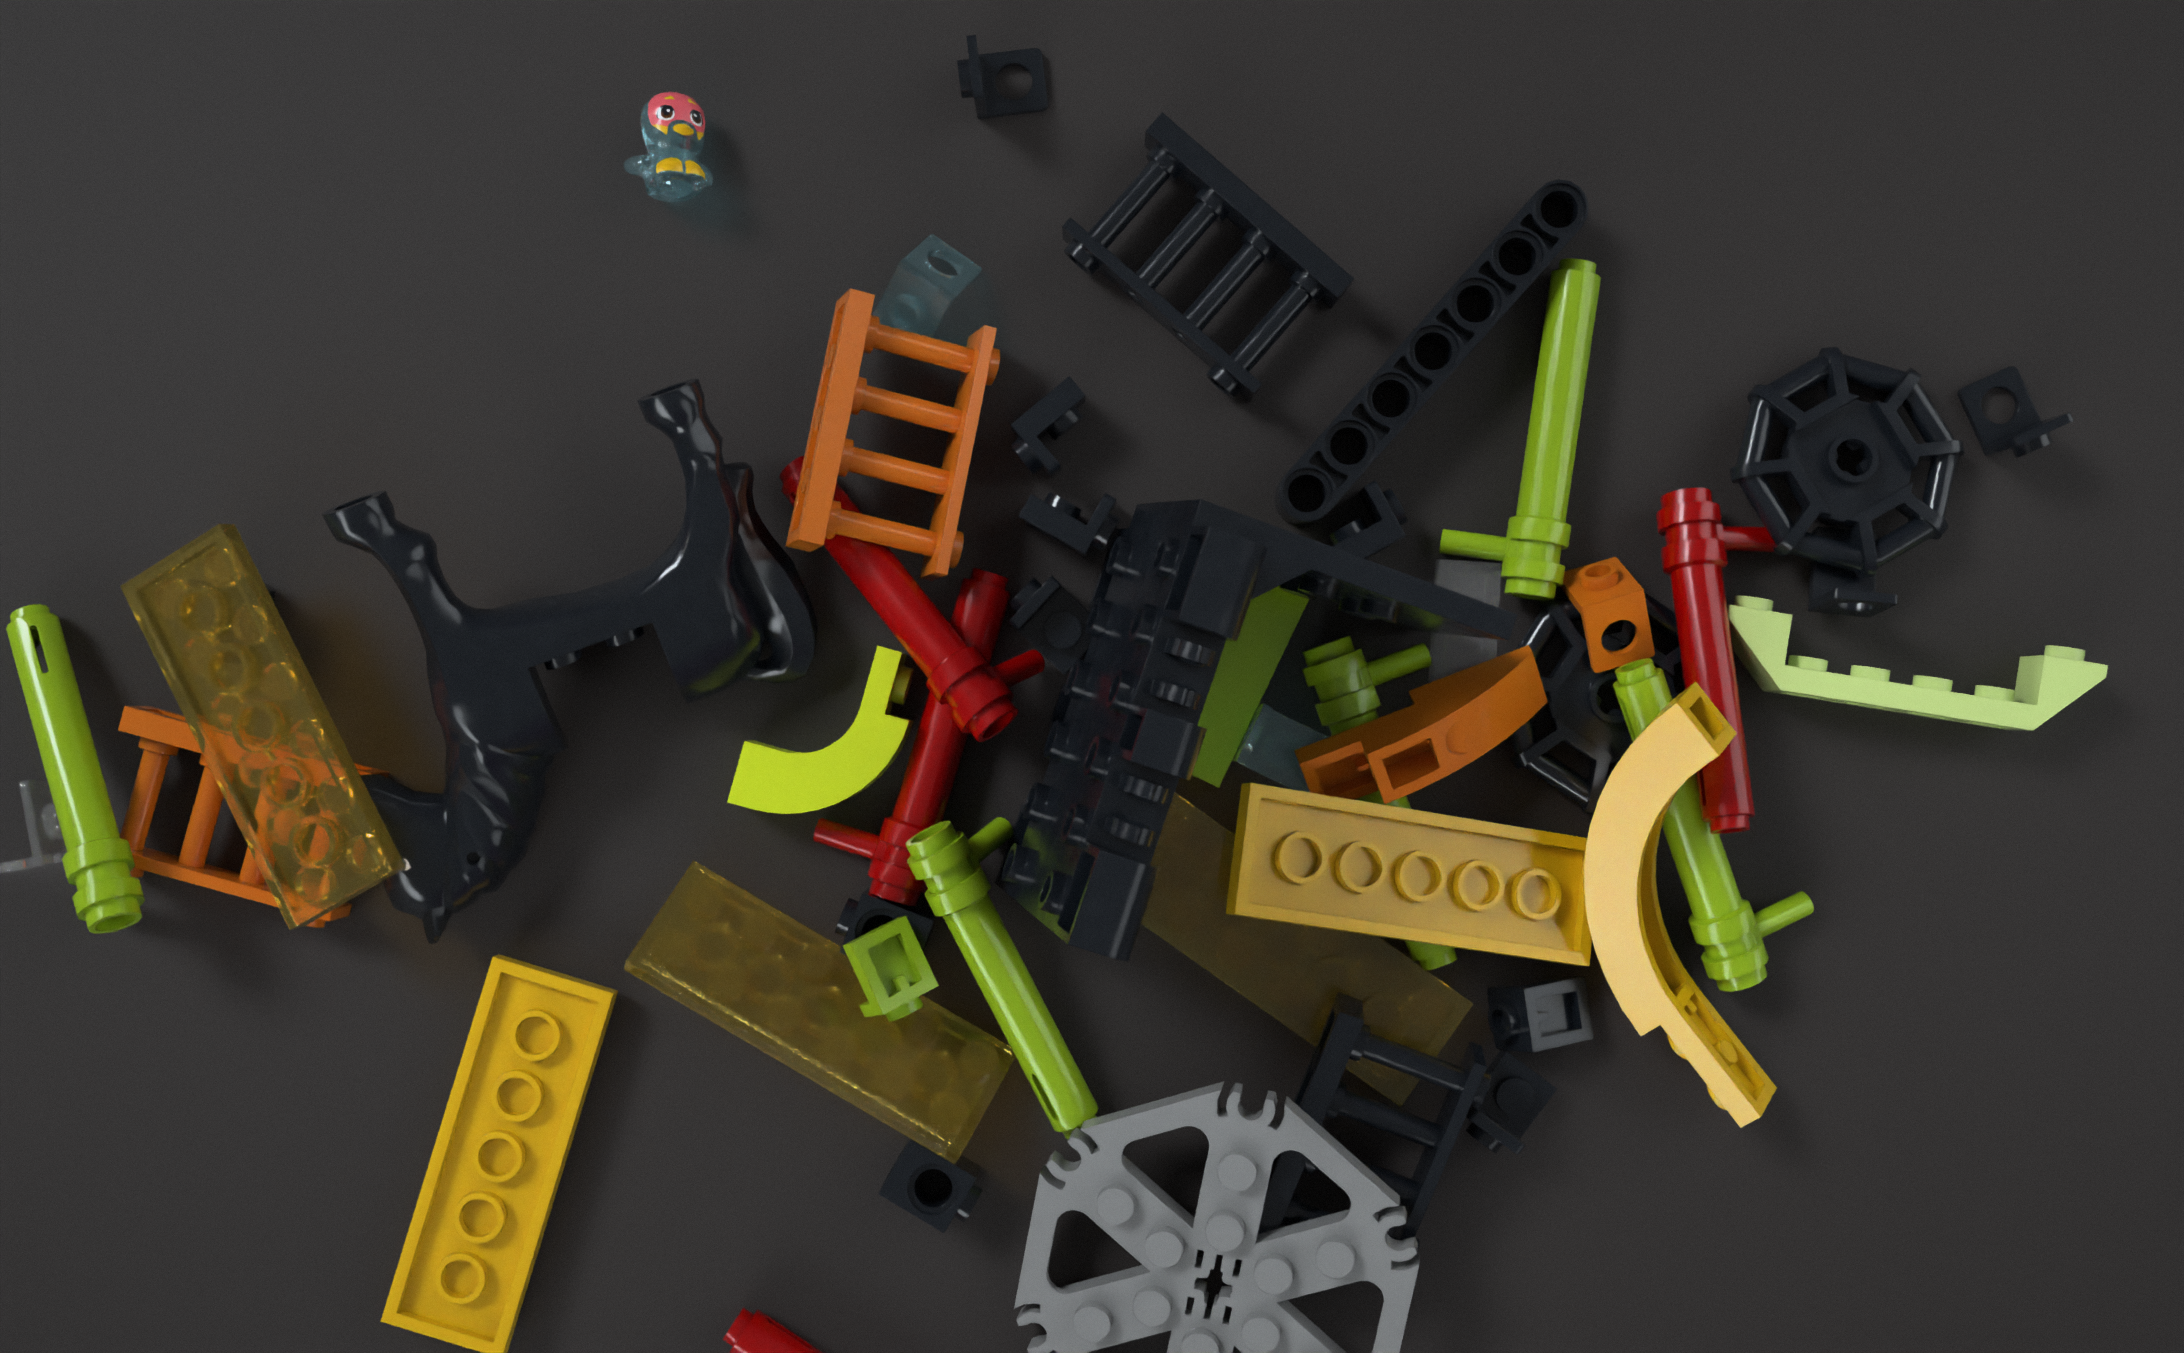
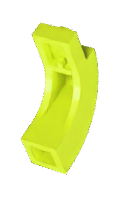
[727,645,914,814]

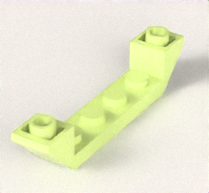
[1727,596,2108,731]

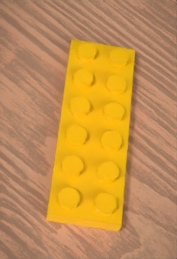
[1225,783,1592,966]
[380,954,618,1353]

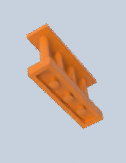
[786,288,1000,581]
[118,706,389,928]

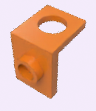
[1560,557,1655,673]

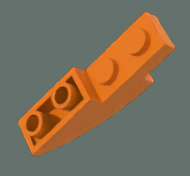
[1294,645,1548,804]

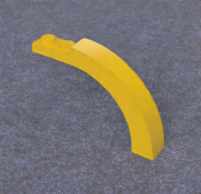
[1583,682,1777,1128]

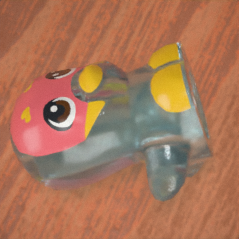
[623,92,714,202]

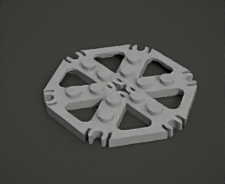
[1014,1081,1420,1353]

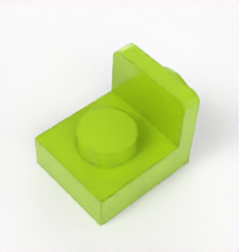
[842,916,939,1022]

